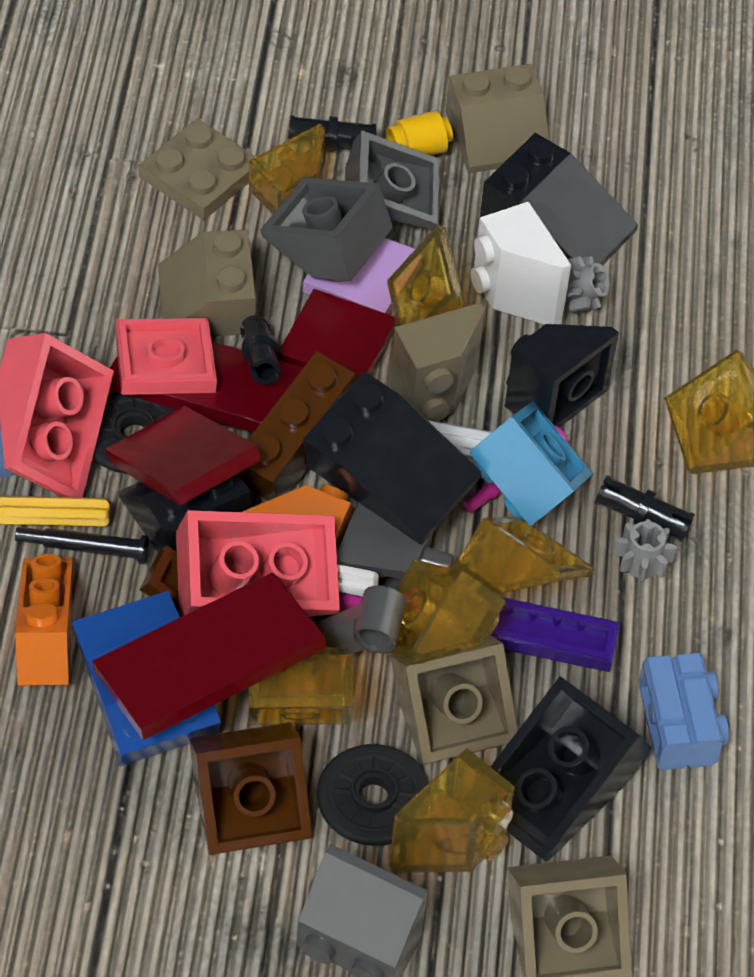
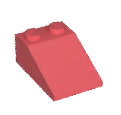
[0,333,114,498]
[176,510,340,617]

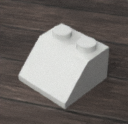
[470,202,571,324]

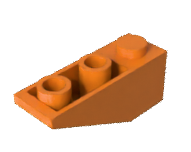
[15,554,73,686]

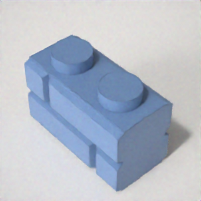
[638,653,729,770]

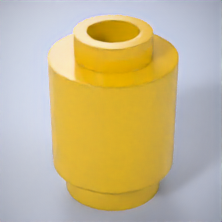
[386,110,453,156]

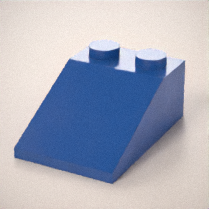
[71,591,221,767]

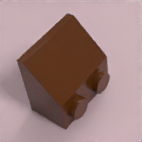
[189,722,313,855]

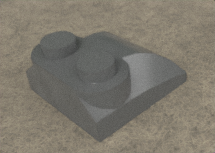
[345,130,439,229]

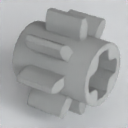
[565,256,610,312]
[613,519,677,581]

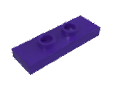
[464,591,620,672]

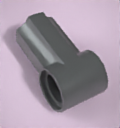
[317,585,407,661]

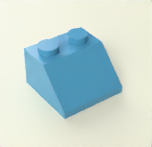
[469,401,593,527]

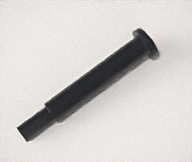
[15,527,149,564]

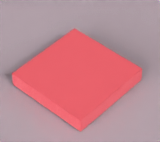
[115,318,217,395]

